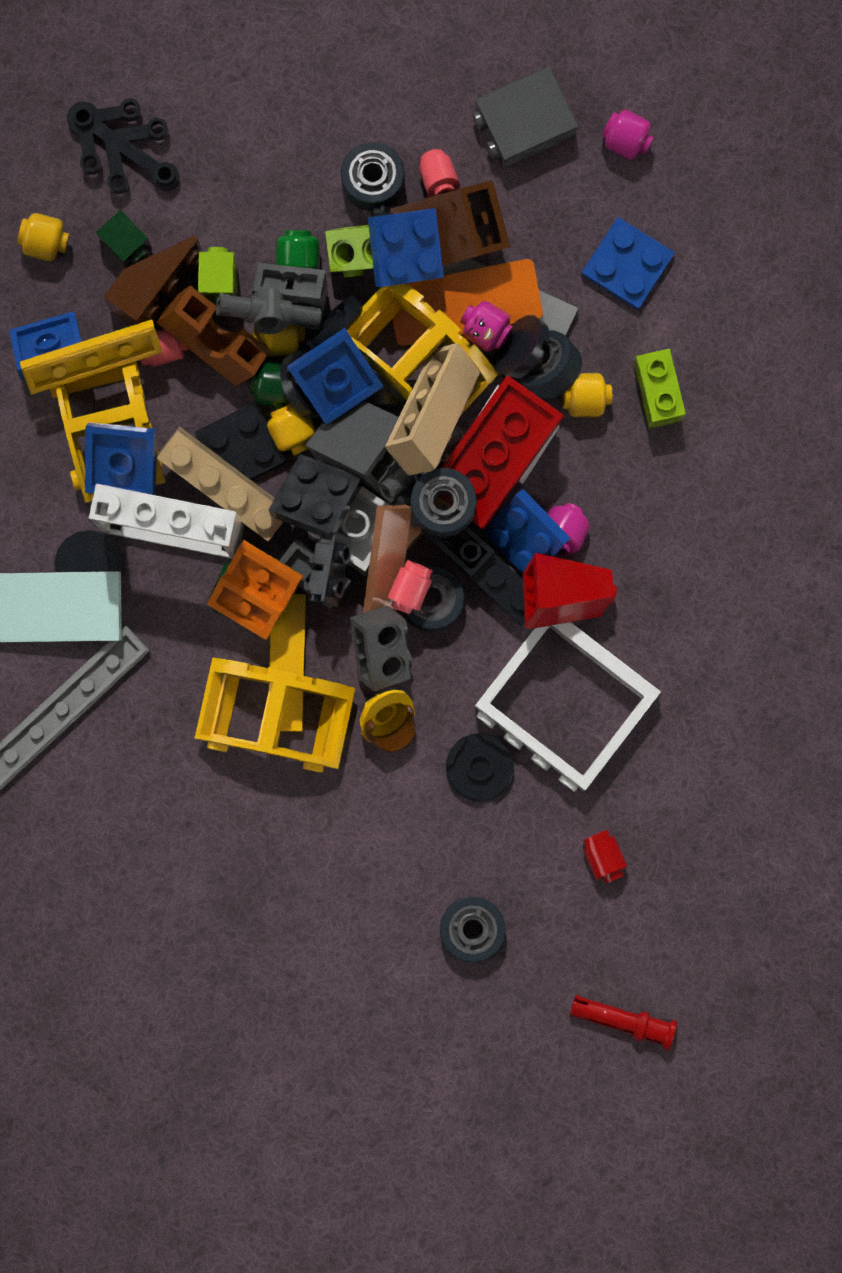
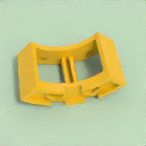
[346,283,498,412]
[50,361,166,503]
[195,657,356,773]

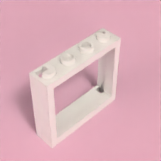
[89,484,244,559]
[474,622,661,792]

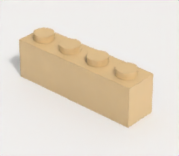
[385,343,480,476]
[157,426,283,541]

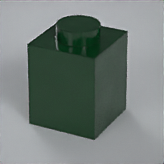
[96,209,151,268]

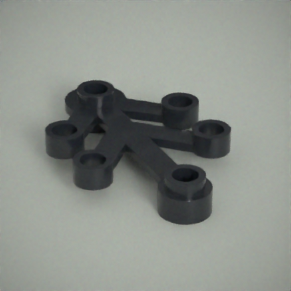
[67,98,180,194]

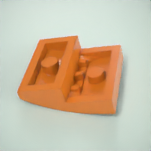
[207,540,303,640]

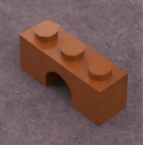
[157,285,270,386]

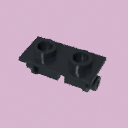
[306,532,351,607]

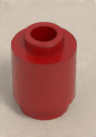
[583,830,628,884]

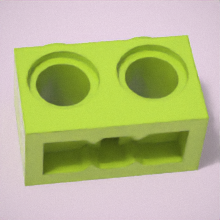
[325,225,374,277]
[198,247,238,306]
[633,348,686,429]

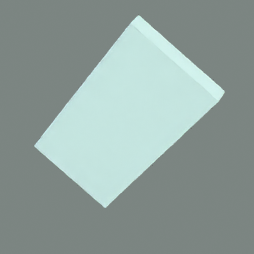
[0,572,122,642]

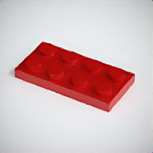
[438,375,565,529]

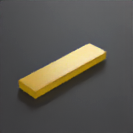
[20,320,163,395]
[269,594,306,732]

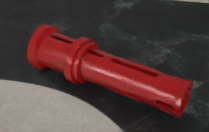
[569,994,677,1051]

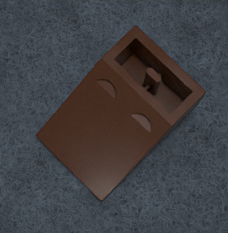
[390,180,511,266]
[103,235,202,328]

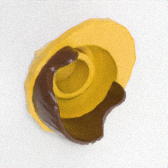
[360,690,415,752]

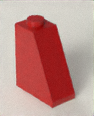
[523,553,617,629]

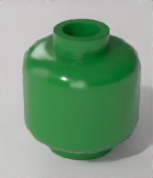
[276,230,320,269]

